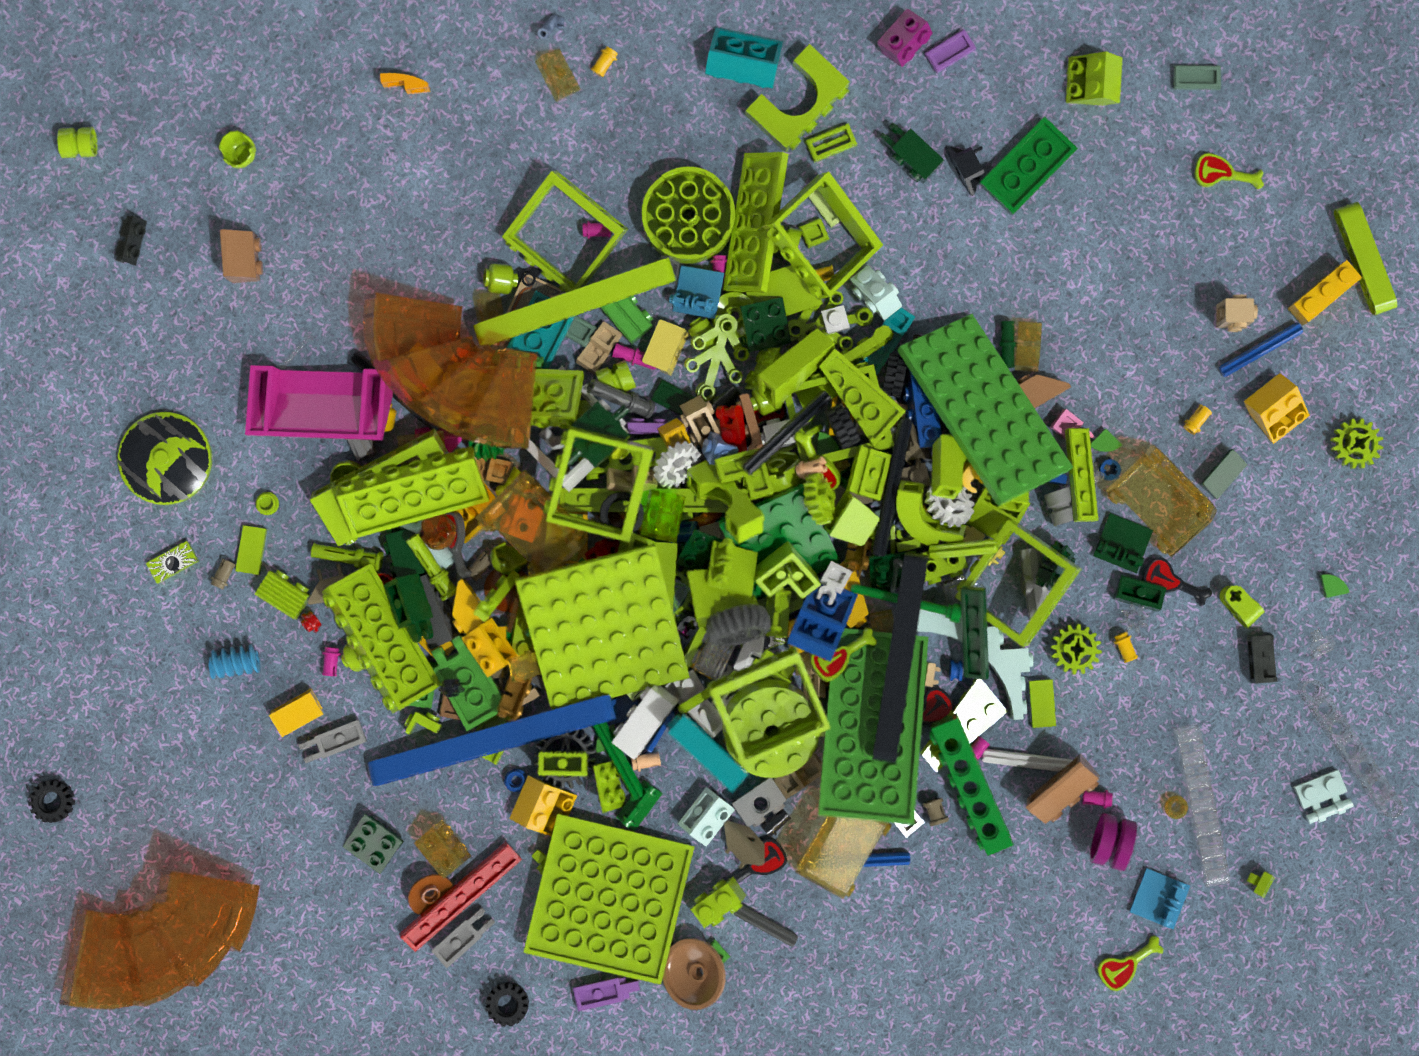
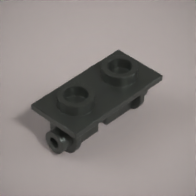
[114,215,147,266]

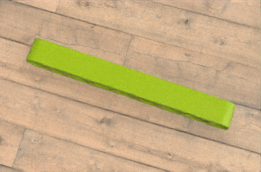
[473,258,676,348]

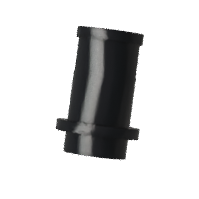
[762,809,792,837]

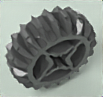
[706,604,771,647]
[533,730,597,789]

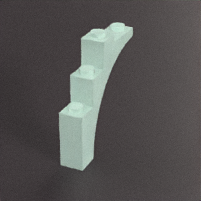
[917,609,1033,720]

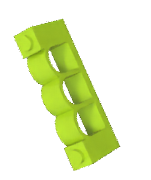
[310,429,449,547]

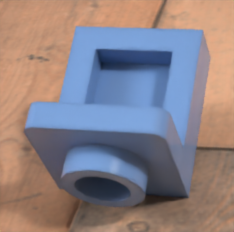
[702,431,739,465]

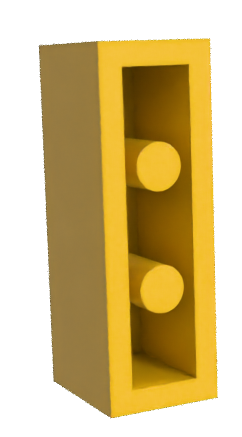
[1288,260,1362,326]

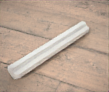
[982,749,1072,772]

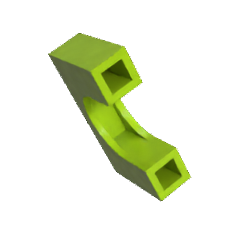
[745,44,850,153]
[931,434,1029,513]

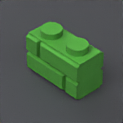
[601,296,653,345]

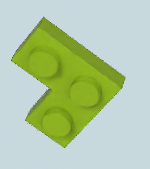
[714,448,774,500]

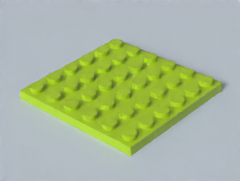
[516,544,690,710]
[523,813,695,985]

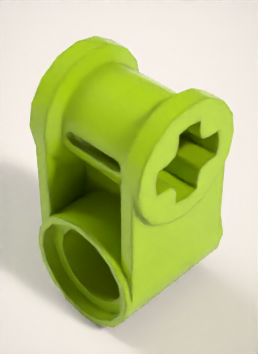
[1219,585,1265,629]

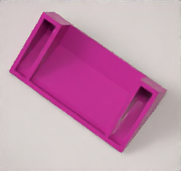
[245,365,394,440]

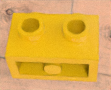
[461,618,518,677]

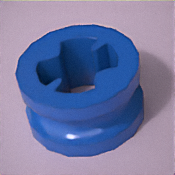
[1099,459,1121,481]
[949,660,963,681]

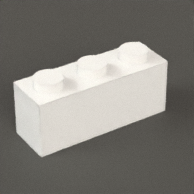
[612,685,679,760]

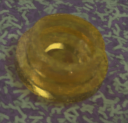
[1164,795,1188,819]

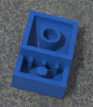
[787,578,858,662]

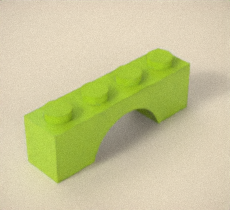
[687,460,764,543]

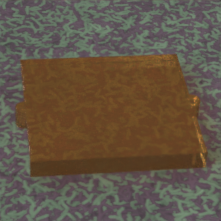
[506,582,520,633]

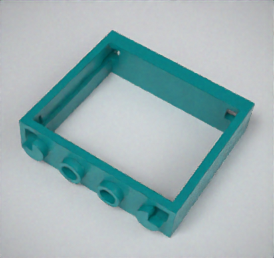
[668,713,748,792]

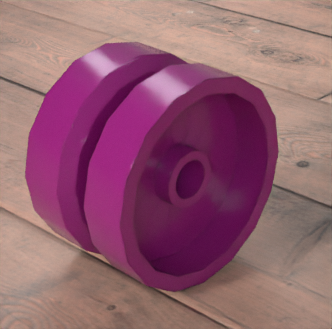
[1089,813,1137,872]

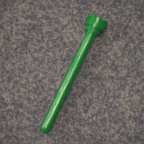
[850,584,962,624]

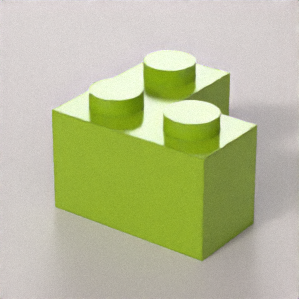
[754,541,821,599]

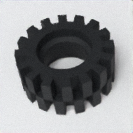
[882,353,907,398]
[824,403,860,449]
[28,780,75,823]
[485,982,529,1027]

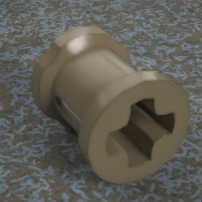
[923,797,949,826]

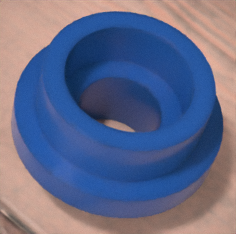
[504,769,527,792]

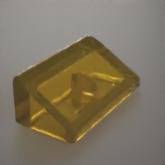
[535,49,581,102]
[473,292,504,323]

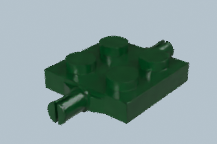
[565,401,630,469]

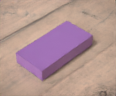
[925,29,976,74]

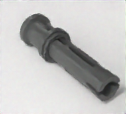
[587,379,655,420]

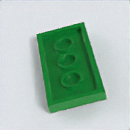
[979,116,1078,216]

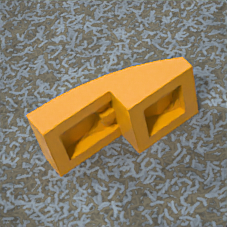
[380,73,431,94]

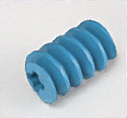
[209,644,261,679]

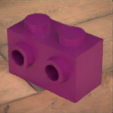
[877,8,933,67]

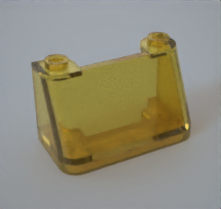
[1105,445,1217,558]
[475,471,589,575]
[794,817,892,899]

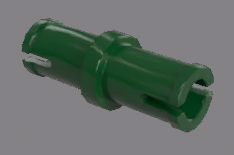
[998,321,1017,368]

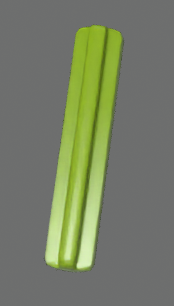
[929,539,998,559]

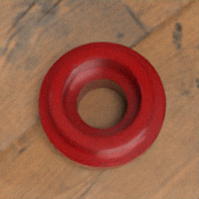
[300,611,322,633]

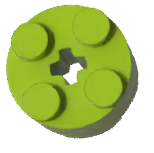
[763,452,806,500]

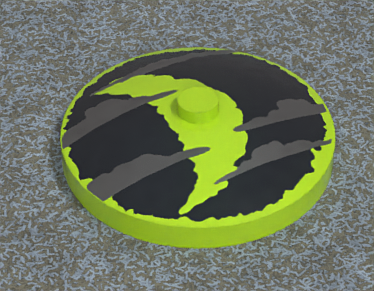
[118,412,212,505]

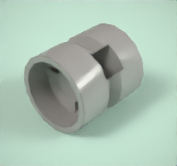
[1044,487,1074,526]

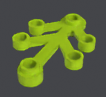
[788,291,873,351]
[684,314,749,402]

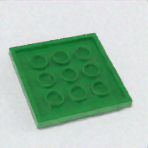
[718,482,841,601]

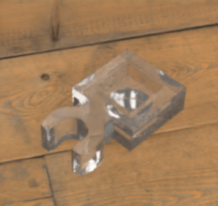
[941,574,984,605]

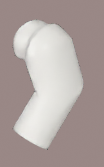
[539,428,565,450]

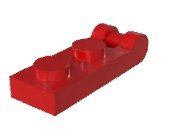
[716,405,747,453]

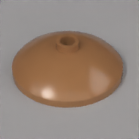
[663,938,726,1010]

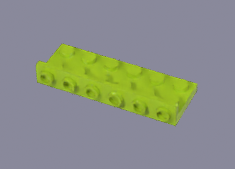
[723,152,789,293]
[439,366,584,429]
[336,447,489,539]
[322,563,442,714]

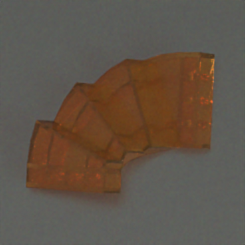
[363,293,537,449]
[59,870,260,1009]

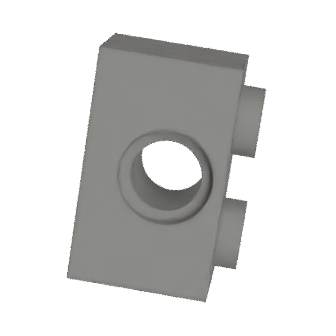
[732,778,787,828]

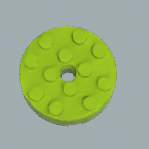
[642,167,735,264]
[722,679,819,778]

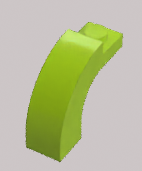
[897,480,966,546]

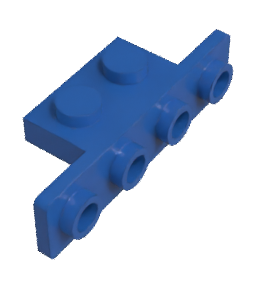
[903,369,941,448]

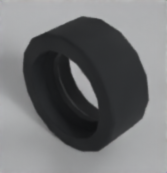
[600,492,644,533]

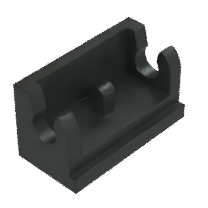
[1247,635,1278,684]

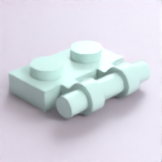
[1293,769,1353,824]

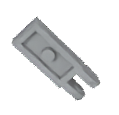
[299,720,367,764]
[432,908,495,968]

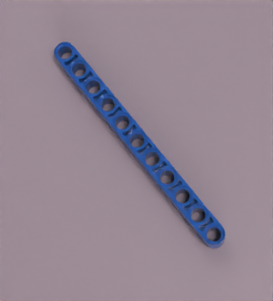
[367,695,616,786]

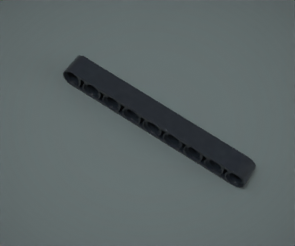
[872,552,929,764]

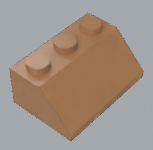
[1026,754,1099,824]

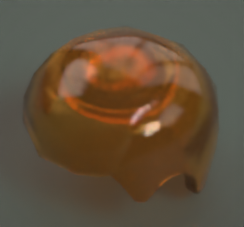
[421,514,457,550]

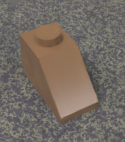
[1017,374,1071,408]

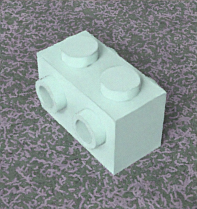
[850,265,902,320]
[678,787,735,846]

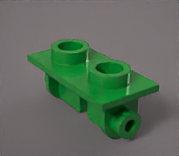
[616,780,663,831]

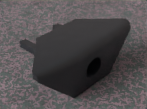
[946,146,993,196]

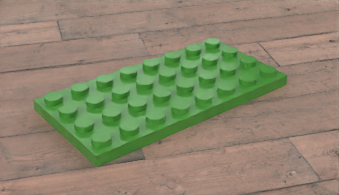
[897,314,1073,506]
[818,628,928,825]

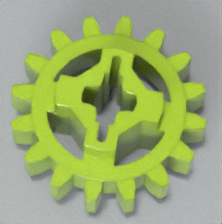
[1331,418,1383,469]
[803,473,836,525]
[1050,624,1102,675]

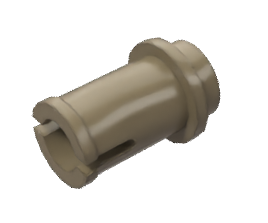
[467,551,491,582]
[210,558,236,590]

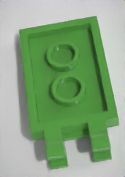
[431,635,502,731]

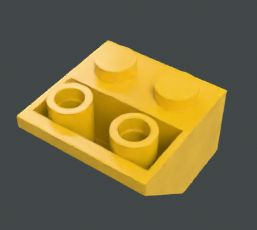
[1244,373,1310,444]
[509,775,577,836]

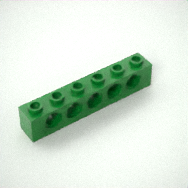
[929,713,1014,856]

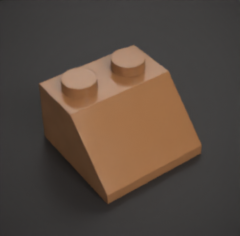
[220,229,263,283]

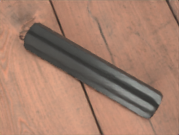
[733,905,798,947]

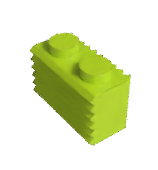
[255,570,311,620]
[538,750,588,776]

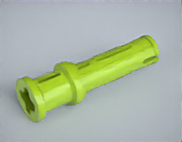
[406,533,457,601]
[311,543,384,573]

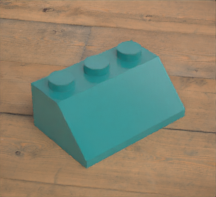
[705,27,783,89]

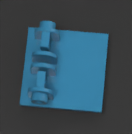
[669,266,724,319]
[1129,868,1190,930]

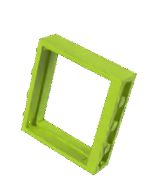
[502,170,628,293]
[763,171,883,300]
[785,362,894,463]
[543,426,654,542]
[955,520,1082,647]
[707,646,830,766]

